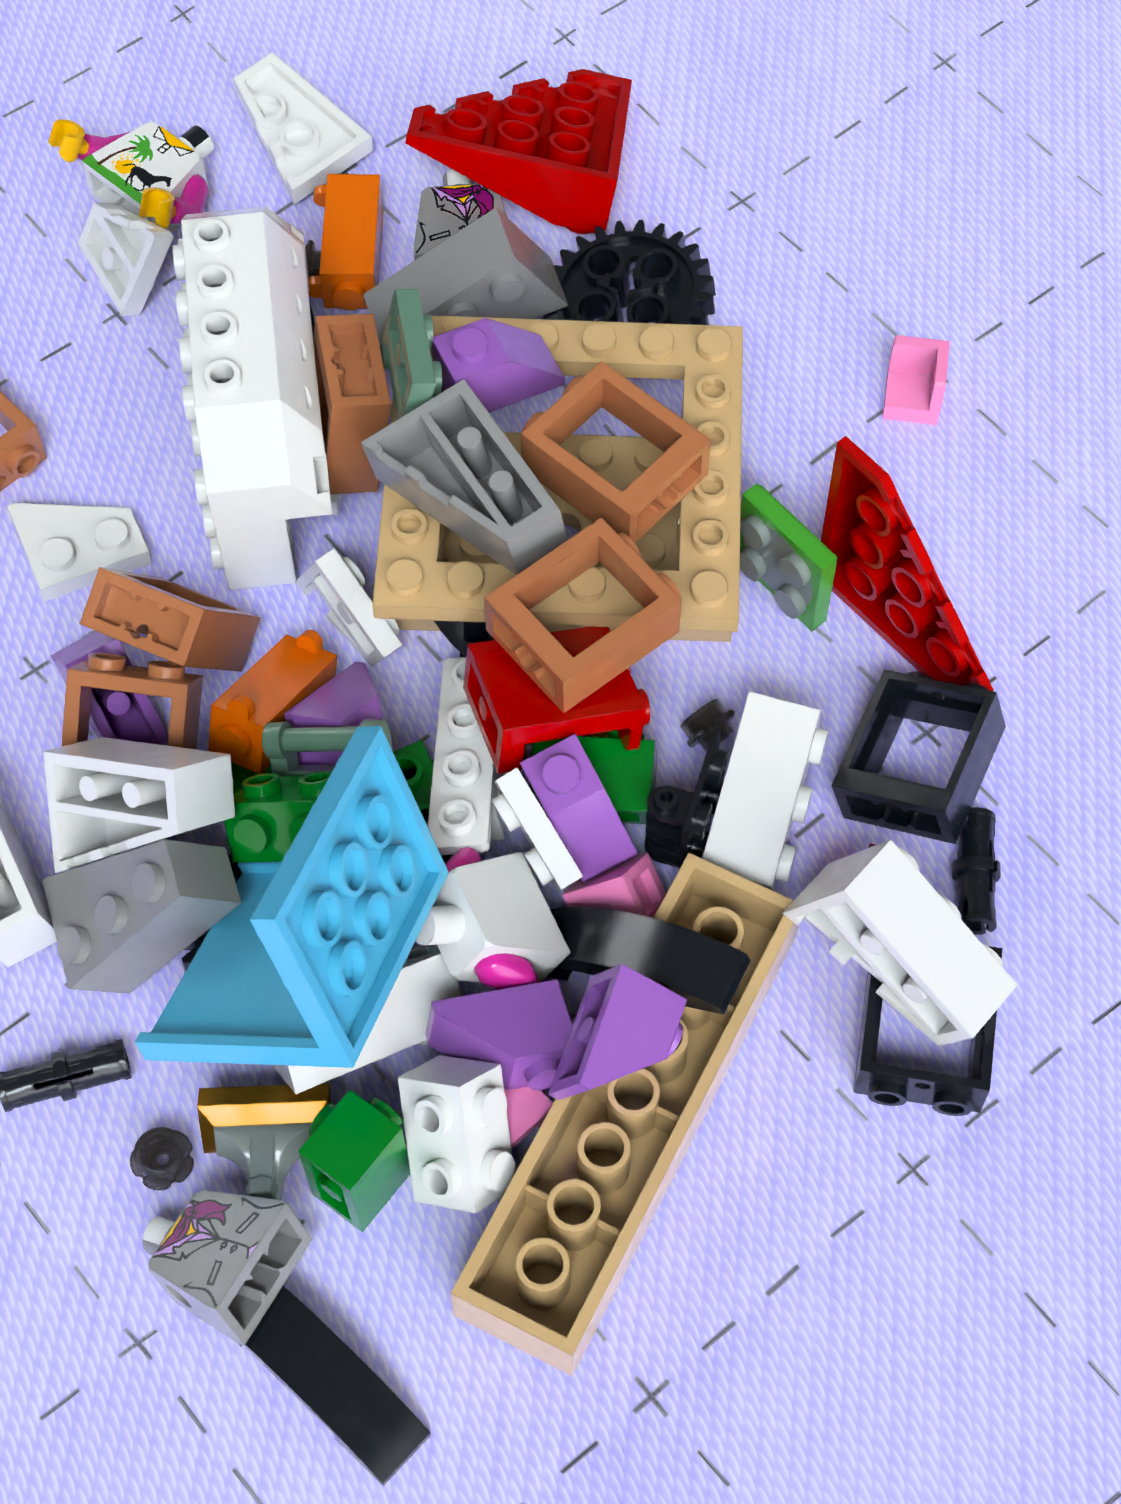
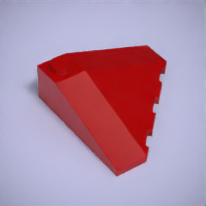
[405,69,632,234]
[821,436,994,691]

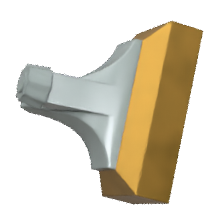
[197,1083,331,1200]

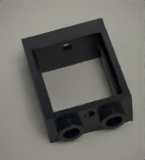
[831,669,1006,844]
[853,946,1003,1116]

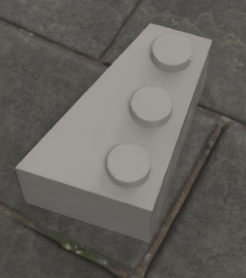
[363,207,569,344]
[360,379,569,575]
[42,839,241,994]

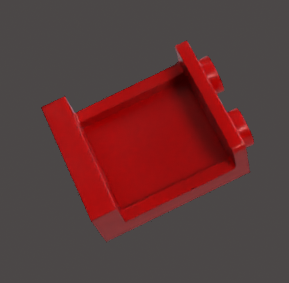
[463,626,650,774]

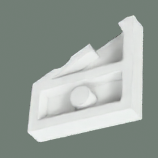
[78,203,174,316]
[7,503,152,602]
[295,548,403,667]
[491,768,583,893]

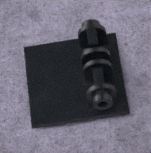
[644,724,729,870]

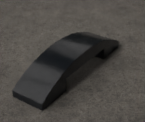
[547,906,751,1015]
[237,1286,431,1487]

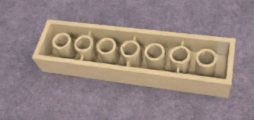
[450,853,799,1376]

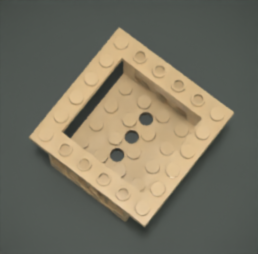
[372,316,743,642]

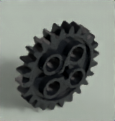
[543,220,716,379]

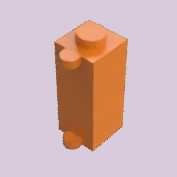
[308,174,384,310]
[208,630,338,774]

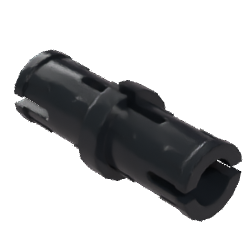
[952,807,1001,935]
[0,1039,132,1112]

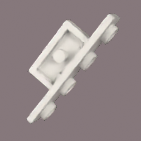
[428,657,509,855]

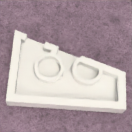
[233,52,373,205]

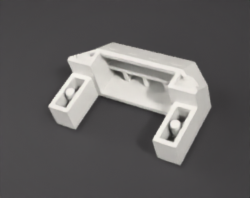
[173,206,332,590]

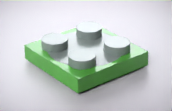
[740,483,837,632]

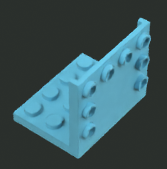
[135,726,449,1068]

